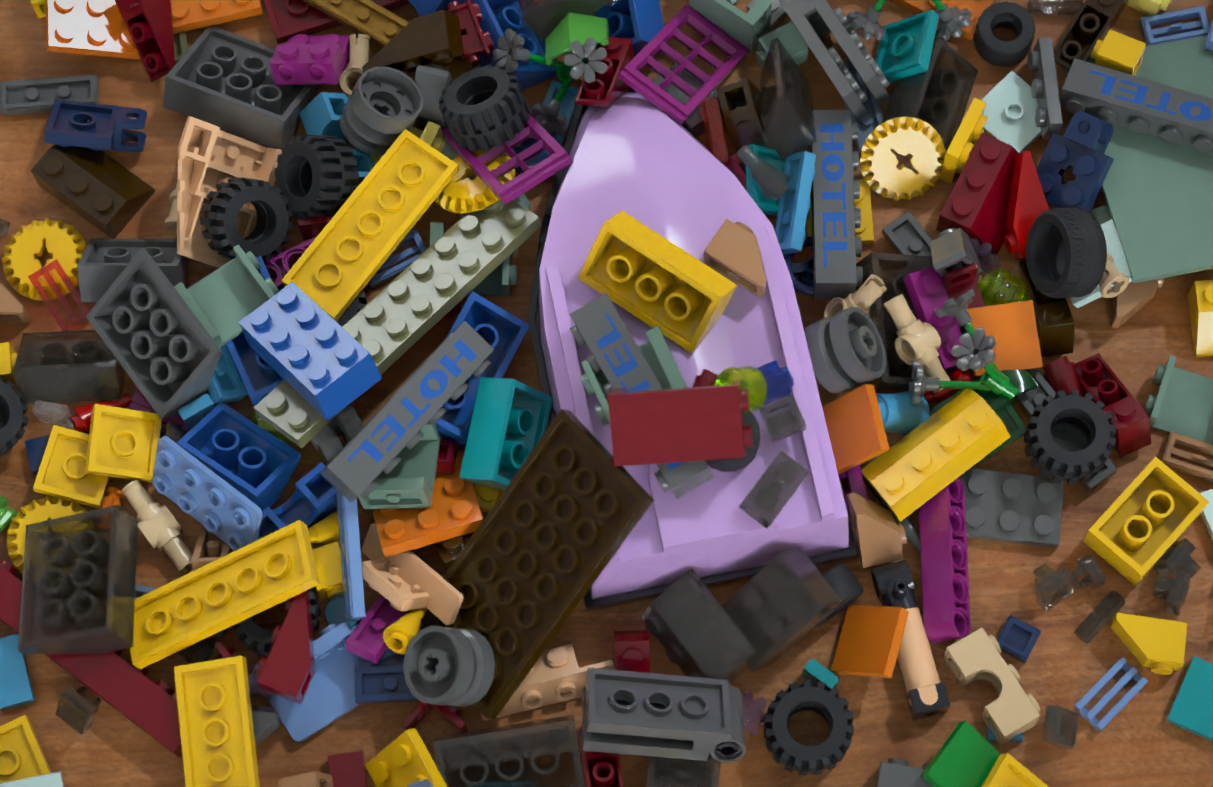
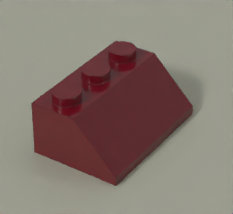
[936,132,1019,257]

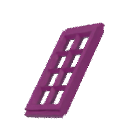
[618,4,749,125]
[442,114,573,204]

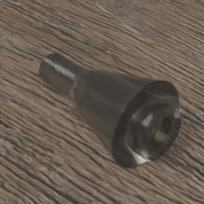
[737,145,791,200]

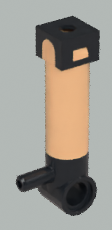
[871,560,950,721]

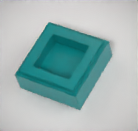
[802,659,839,690]

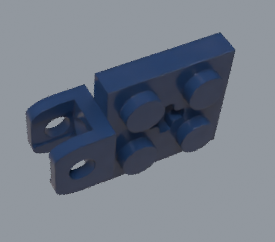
[44,99,147,152]
[1036,111,1114,212]

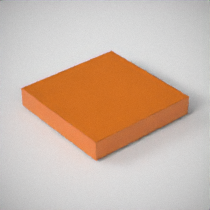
[966,300,1043,377]
[822,384,890,474]
[831,605,909,678]

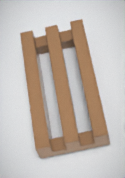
[1161,431,1213,483]

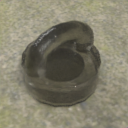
[1070,554,1106,590]

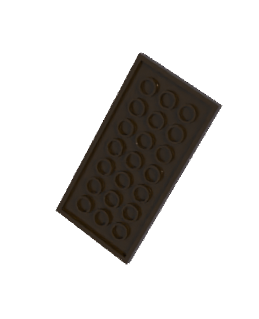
[419,409,654,719]

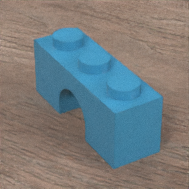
[299,92,374,186]

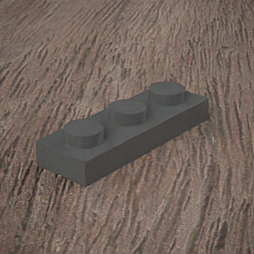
[1028,38,1063,140]

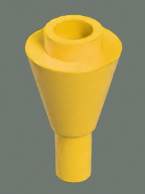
[308,511,340,544]
[383,607,428,654]

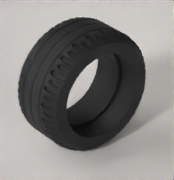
[1026,208,1107,298]

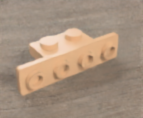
[362,523,464,625]
[481,643,615,721]

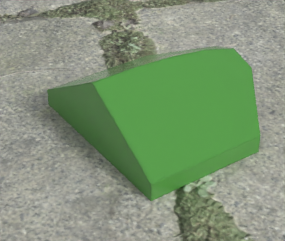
[545,12,609,65]

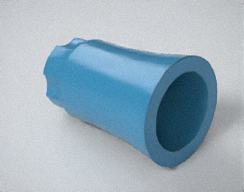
[876,391,930,436]

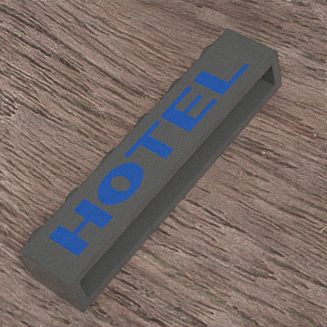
[1060,58,1213,154]
[810,110,863,300]
[570,293,714,499]
[320,321,495,502]

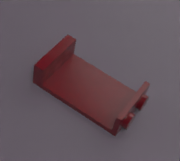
[607,379,753,467]

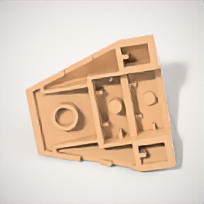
[177,116,282,268]

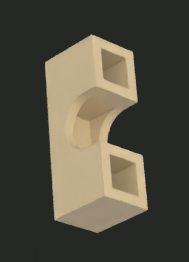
[943,628,1040,746]

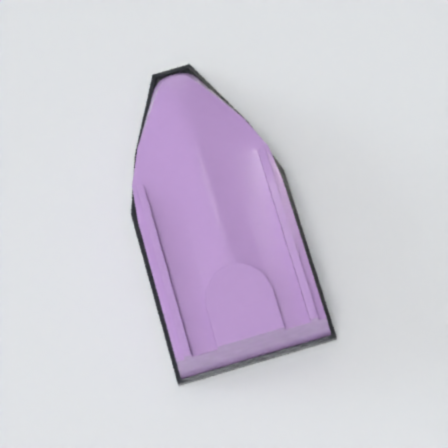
[528,87,858,611]

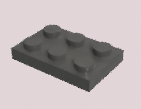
[960,468,1065,548]

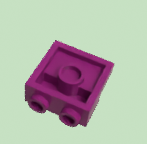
[269,34,350,85]

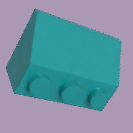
[460,377,553,491]

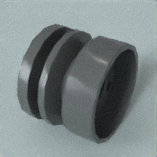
[340,67,424,156]

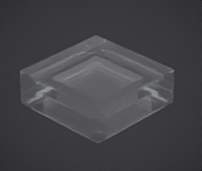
[32,400,73,428]

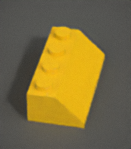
[577,211,737,353]
[861,389,1010,522]

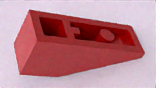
[1004,150,1049,259]

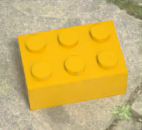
[1083,456,1209,586]

